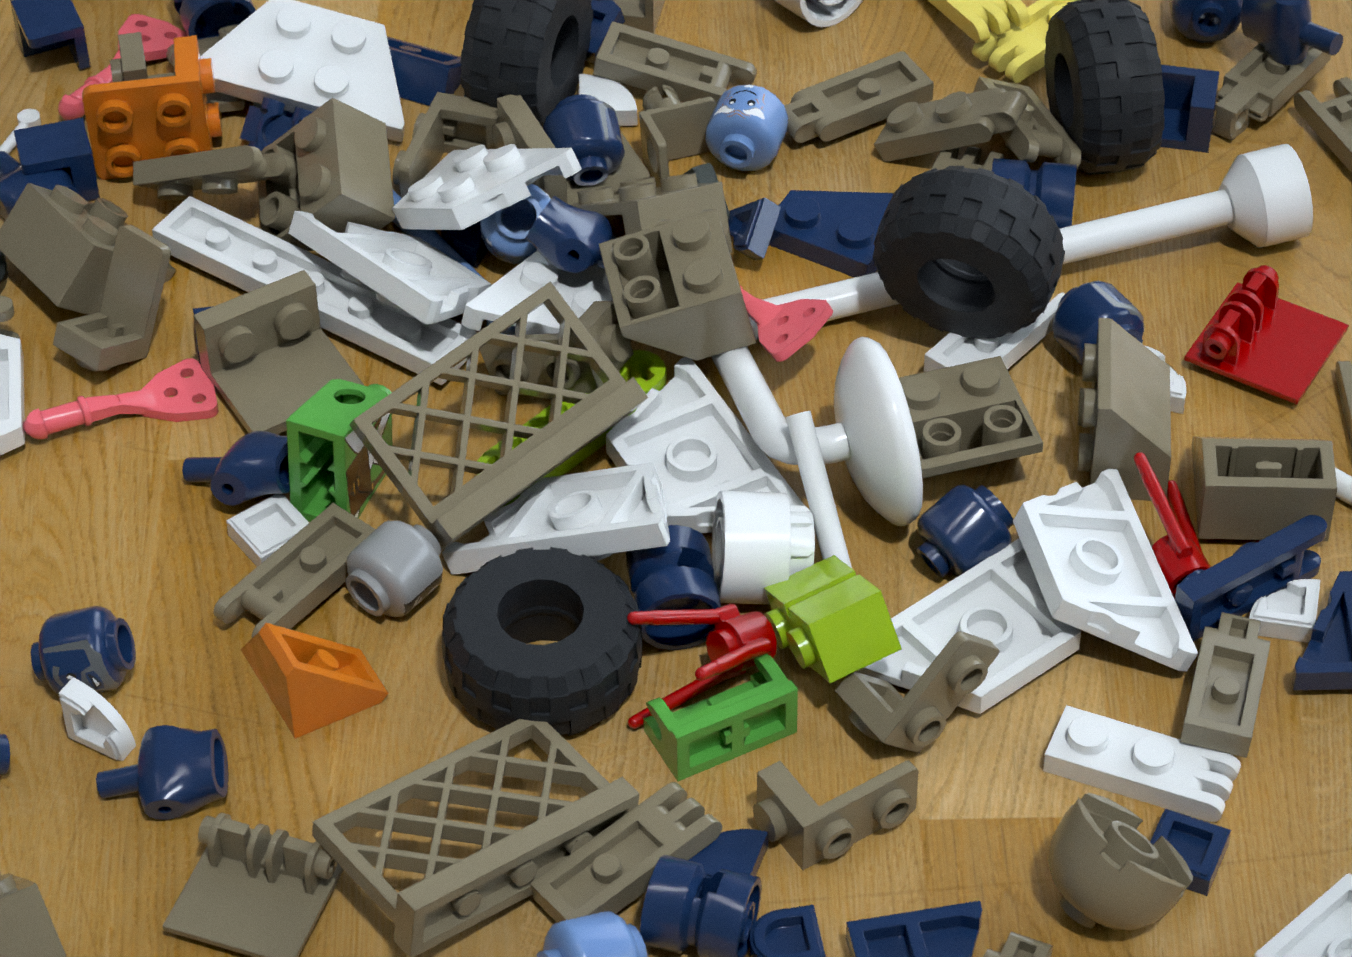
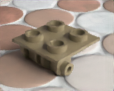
[162,813,344,957]

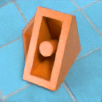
[241,623,389,739]

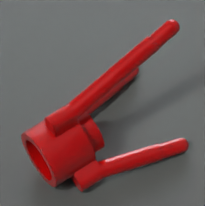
[1133,452,1211,599]
[627,603,777,729]

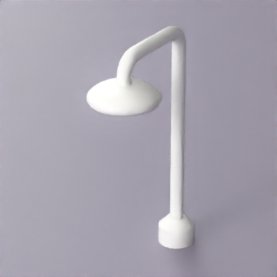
[711,144,1313,526]

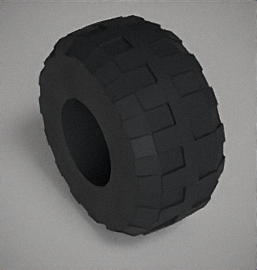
[460,0,593,128]
[1044,0,1165,175]
[872,166,1065,339]
[442,547,642,736]

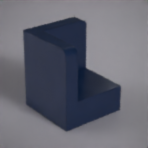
[10,0,91,70]
[1160,64,1220,153]
[13,117,100,201]

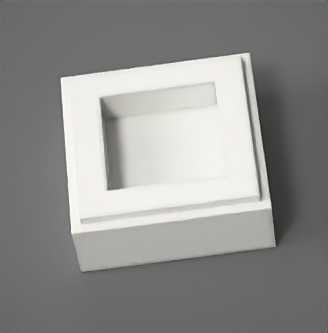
[226,494,309,567]

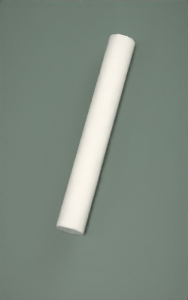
[785,411,852,568]

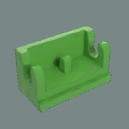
[644,654,798,781]

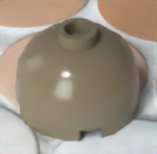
[1048,793,1193,930]

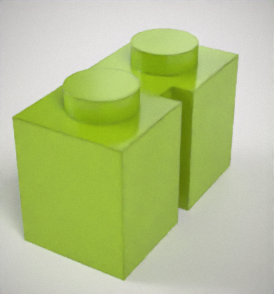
[764,555,902,683]

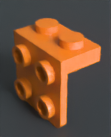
[82,35,223,180]

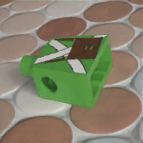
[286,379,393,522]

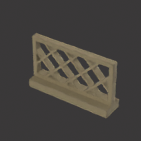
[349,281,648,551]
[312,719,640,957]

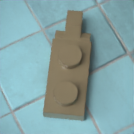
[1212,44,1331,140]

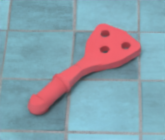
[58,14,187,120]
[740,285,833,362]
[23,358,219,439]

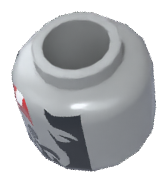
[346,521,443,617]

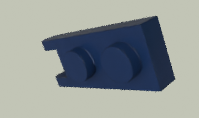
[1175,515,1327,642]

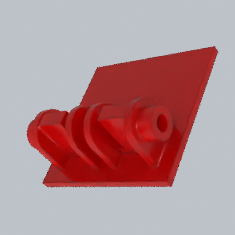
[1184,265,1349,405]

